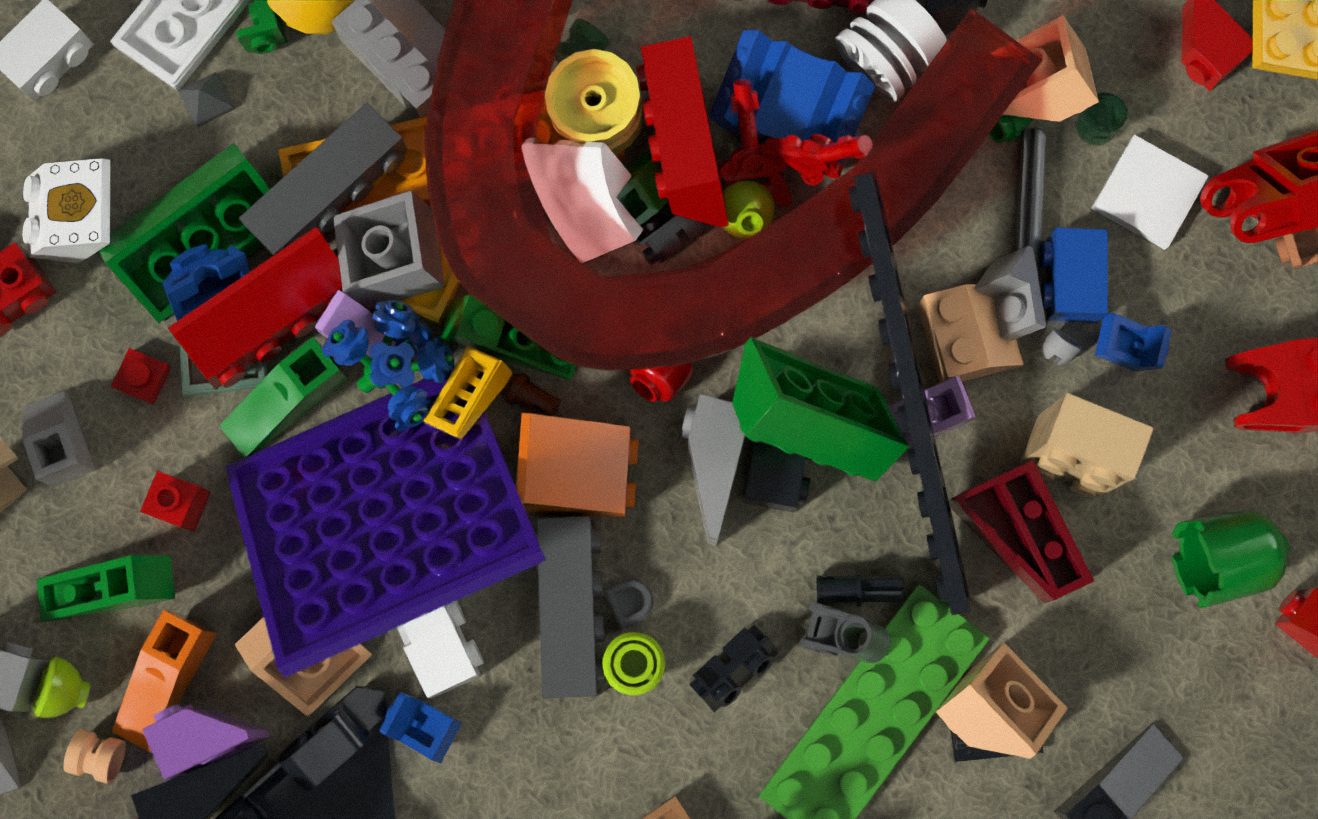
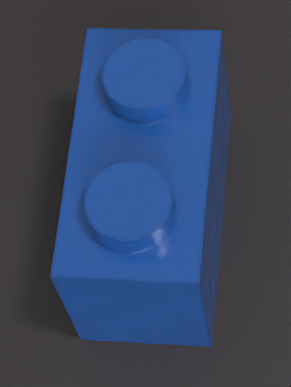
[1040,228,1108,323]

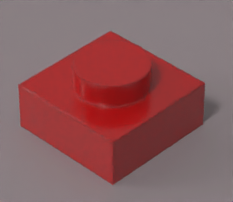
[110,348,172,405]

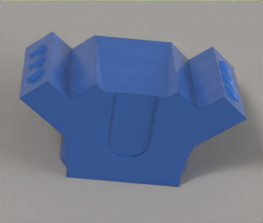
[708,30,876,164]

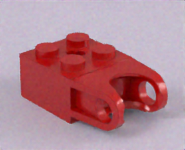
[1200,130,1318,243]
[1225,338,1318,434]

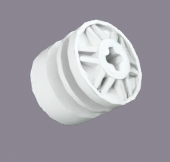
[835,0,949,103]

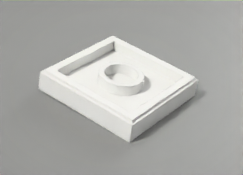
[1091,135,1209,250]

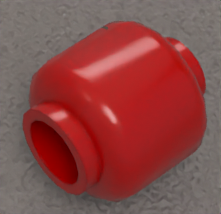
[630,338,693,402]

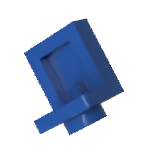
[1095,313,1172,371]
[380,692,462,763]

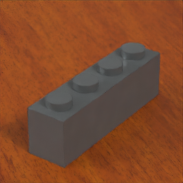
[239,102,408,256]
[537,516,606,698]

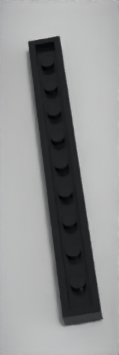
[849,170,971,615]

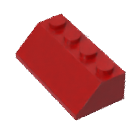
[636,36,729,227]
[168,227,343,390]

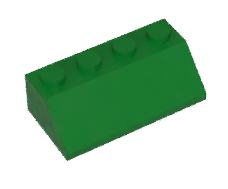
[99,143,270,323]
[732,337,910,482]

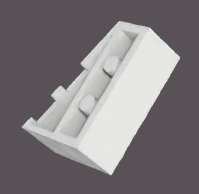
[397,601,484,698]

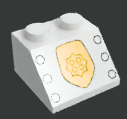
[23,158,110,263]

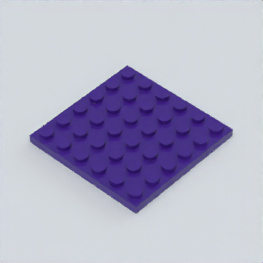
[225,365,546,678]

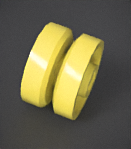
[545,49,644,155]

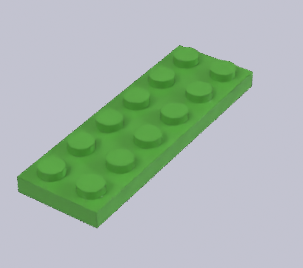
[758,584,990,819]

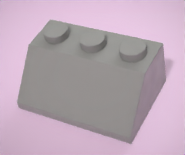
[331,0,485,119]

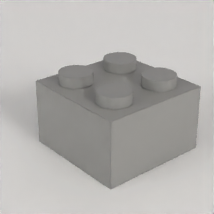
[333,190,445,311]

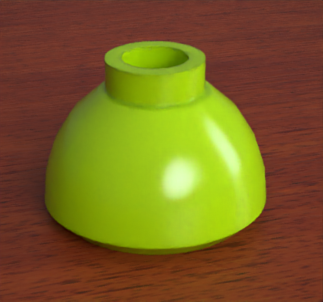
[722,181,775,239]
[603,632,665,695]
[33,656,90,718]

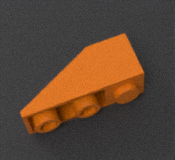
[112,610,218,753]

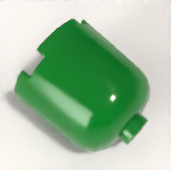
[1172,510,1289,608]

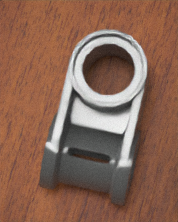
[799,603,890,663]

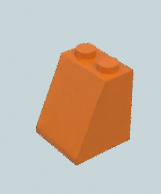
[516,413,639,518]

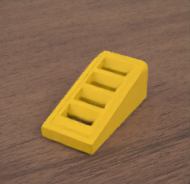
[423,346,513,440]

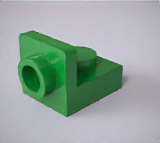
[236,0,287,54]

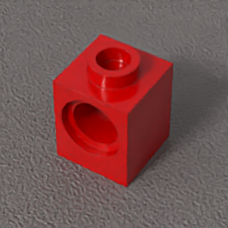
[140,471,211,532]

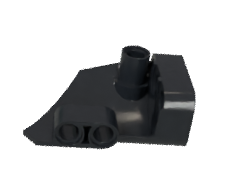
[214,686,395,819]

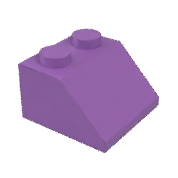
[142,704,270,780]

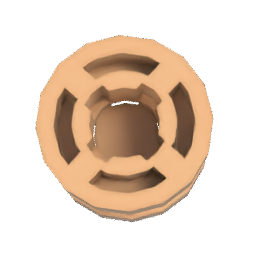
[64,729,126,784]

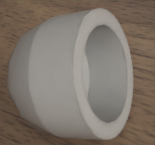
[1043,328,1082,365]

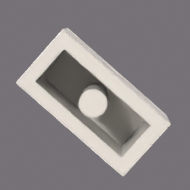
[0,0,94,102]

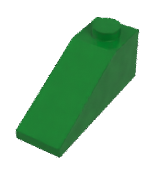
[36,555,175,622]

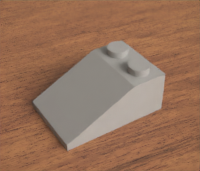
[682,394,745,546]

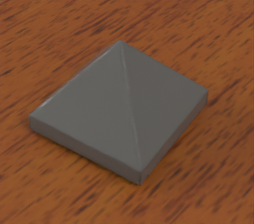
[178,72,235,127]

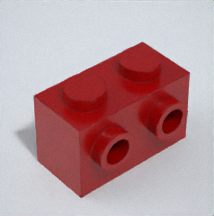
[0,242,57,337]

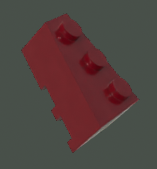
[949,460,1094,603]

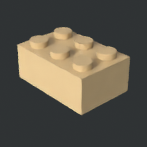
[1020,393,1154,498]

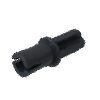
[816,572,905,607]

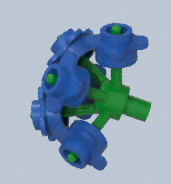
[322,300,454,431]

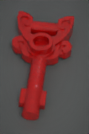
[719,79,792,206]
[762,134,873,186]

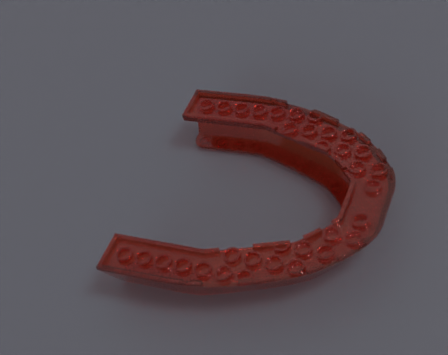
[425,0,1042,370]

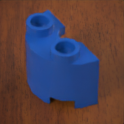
[162,244,250,321]

